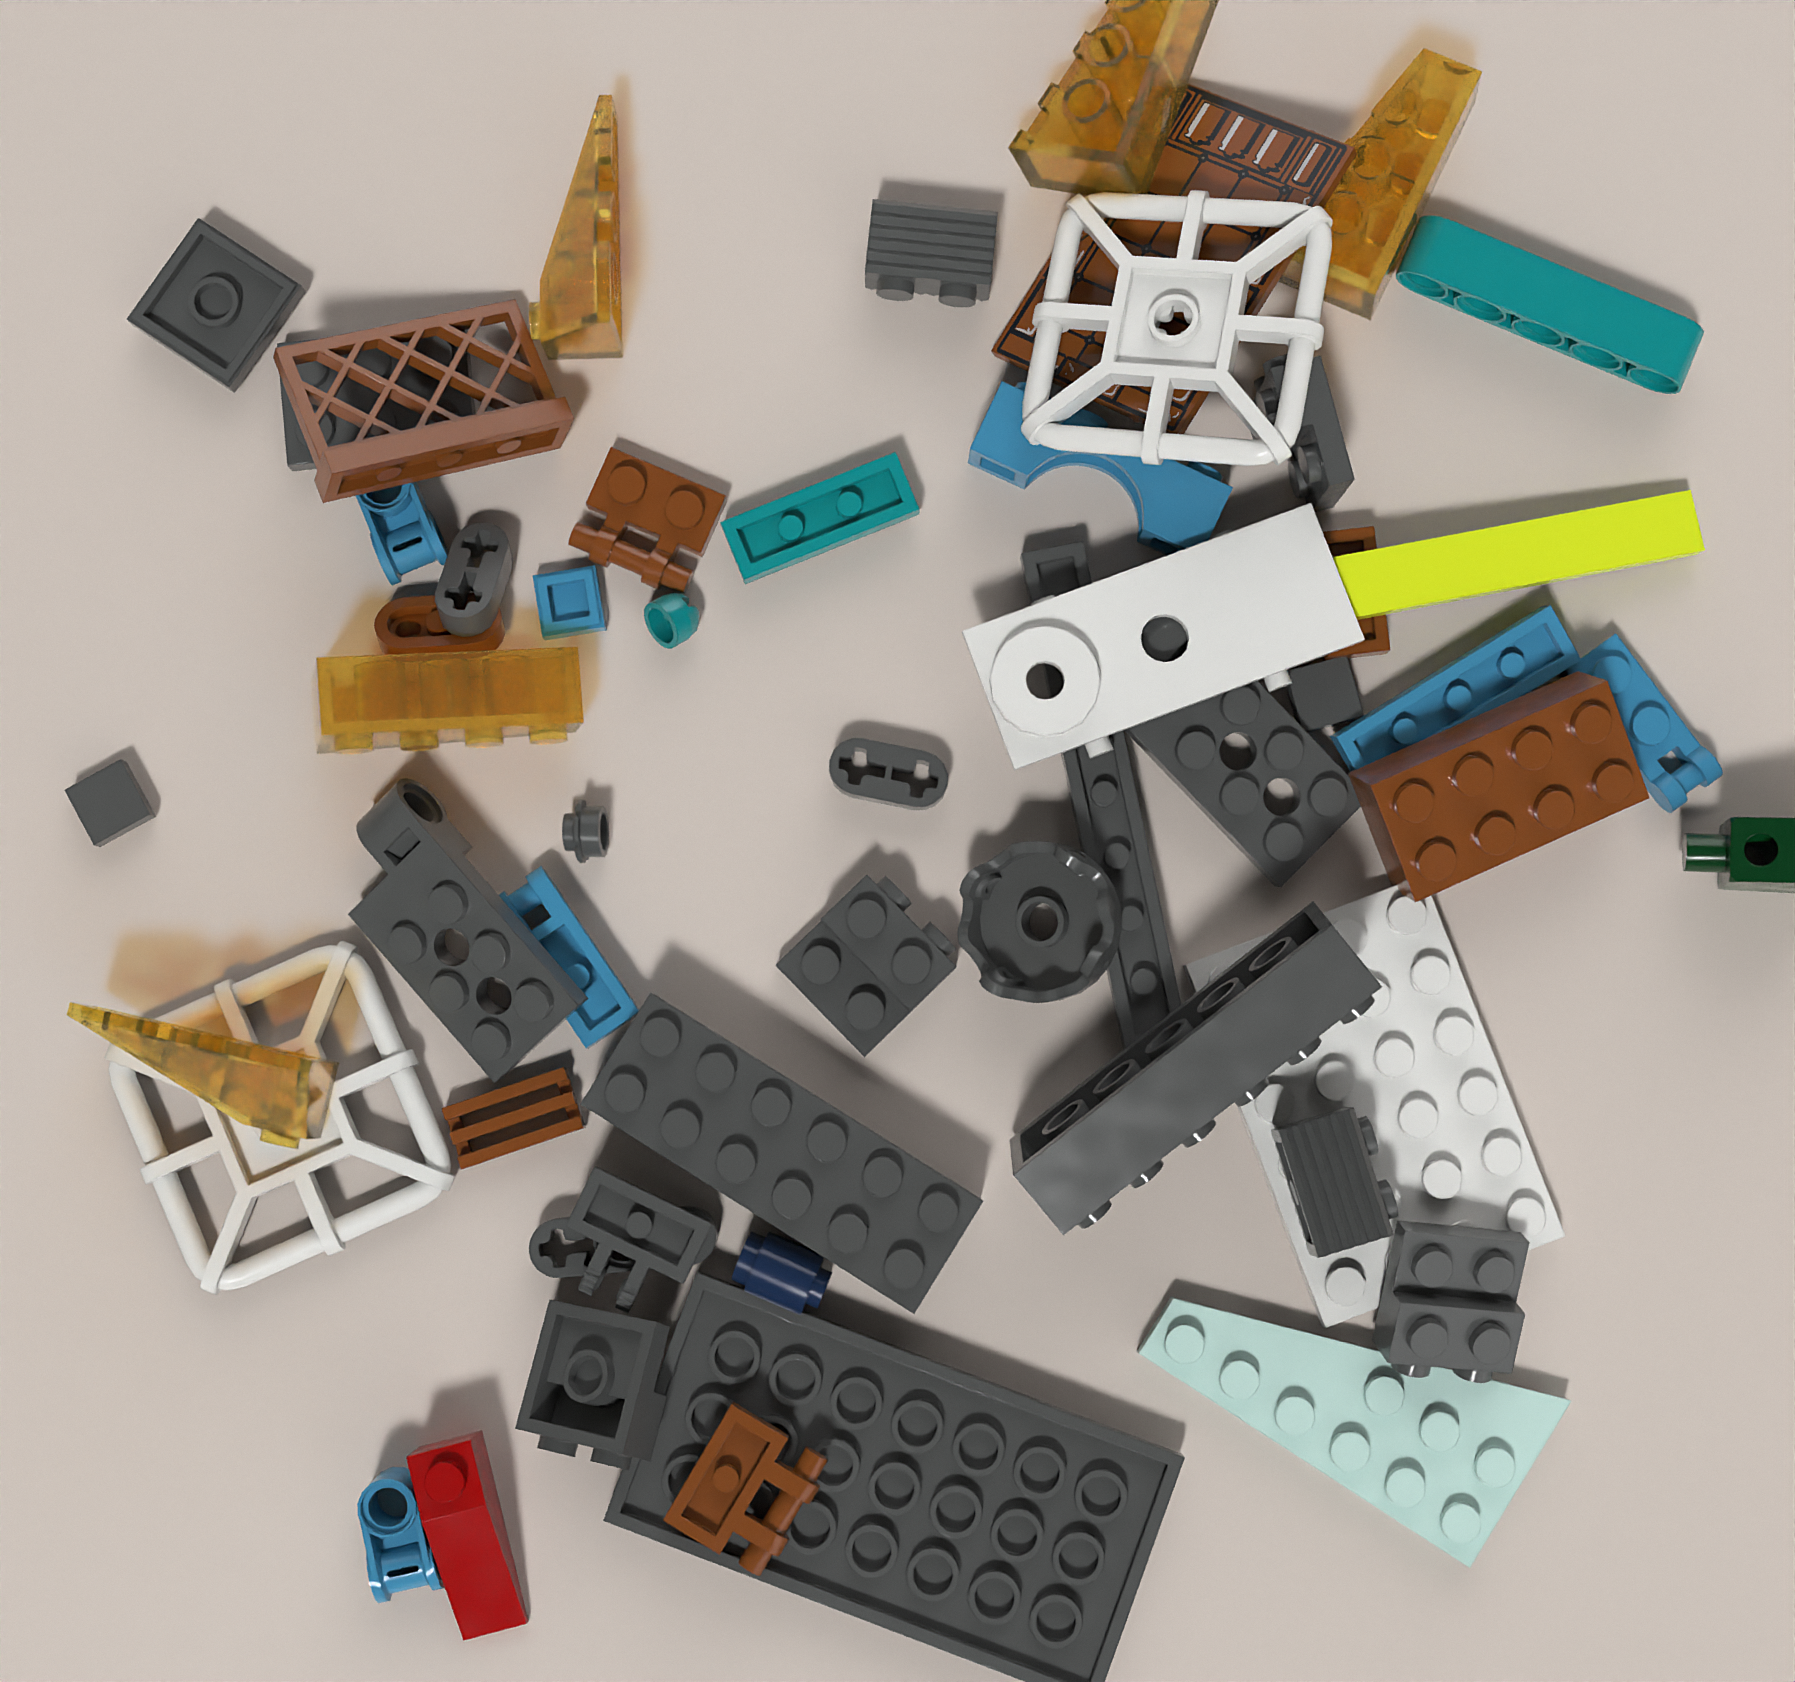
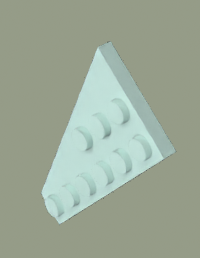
[1137,1297,1571,1568]

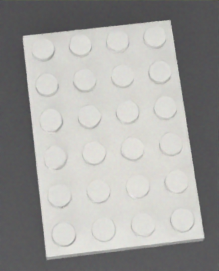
[1183,885,1565,1328]

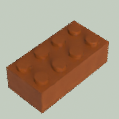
[1348,671,1650,902]

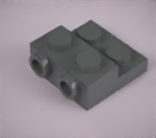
[1251,354,1355,512]
[775,875,957,1058]
[1372,1220,1530,1383]
[515,1299,670,1470]

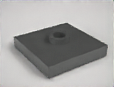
[126,218,306,393]

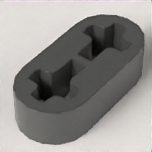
[435,523,513,637]
[829,738,948,810]

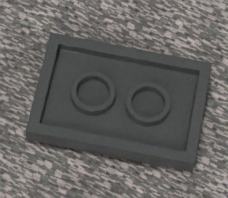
[277,330,475,471]

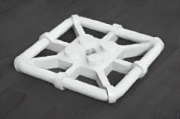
[1021,190,1333,466]
[104,940,455,1295]

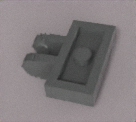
[565,1166,713,1314]

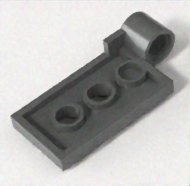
[1124,617,1361,887]
[348,778,589,1083]

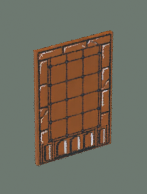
[991,75,1357,434]

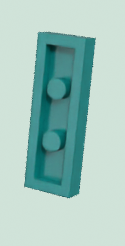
[720,452,920,584]

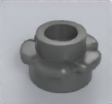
[562,800,609,863]

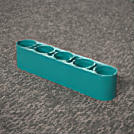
[1396,215,1704,394]

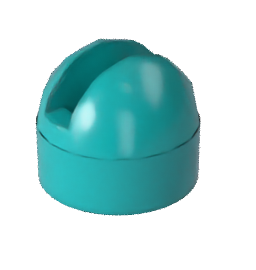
[644,593,699,649]

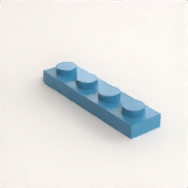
[1330,605,1581,772]

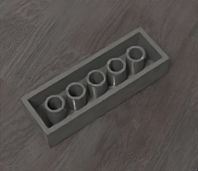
[1009,901,1382,1235]
[581,993,983,1314]

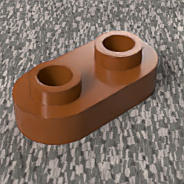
[374,593,505,663]

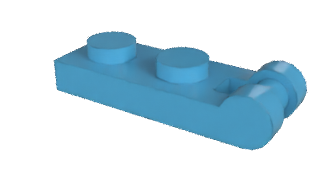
[1560,633,1723,813]
[499,866,640,1049]

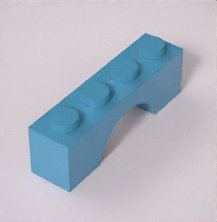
[968,381,1233,555]

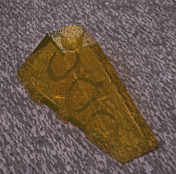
[529,95,623,360]
[67,1002,339,1149]

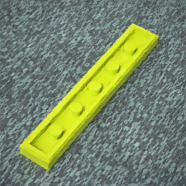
[1333,490,1705,620]

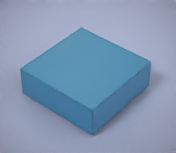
[533,565,607,641]

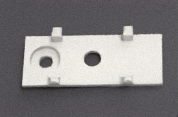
[962,503,1365,771]

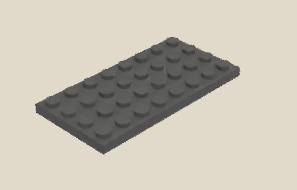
[603,1271,1185,1682]

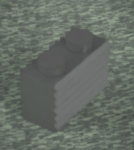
[865,199,998,307]
[1271,1107,1398,1258]

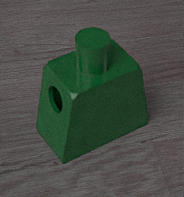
[1682,817,1795,893]

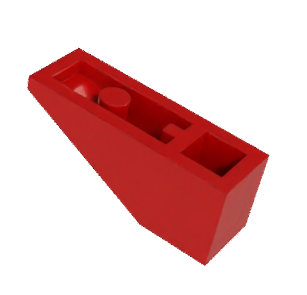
[406,1430,528,1641]

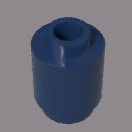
[731,1231,833,1315]

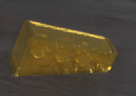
[1008,0,1219,195]
[1278,48,1482,321]
[311,647,584,754]

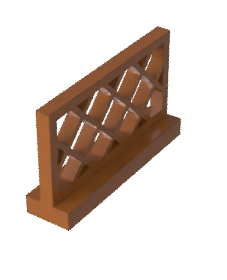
[273,299,574,503]

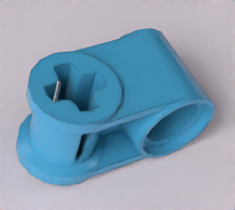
[356,482,449,586]
[357,1467,445,1603]

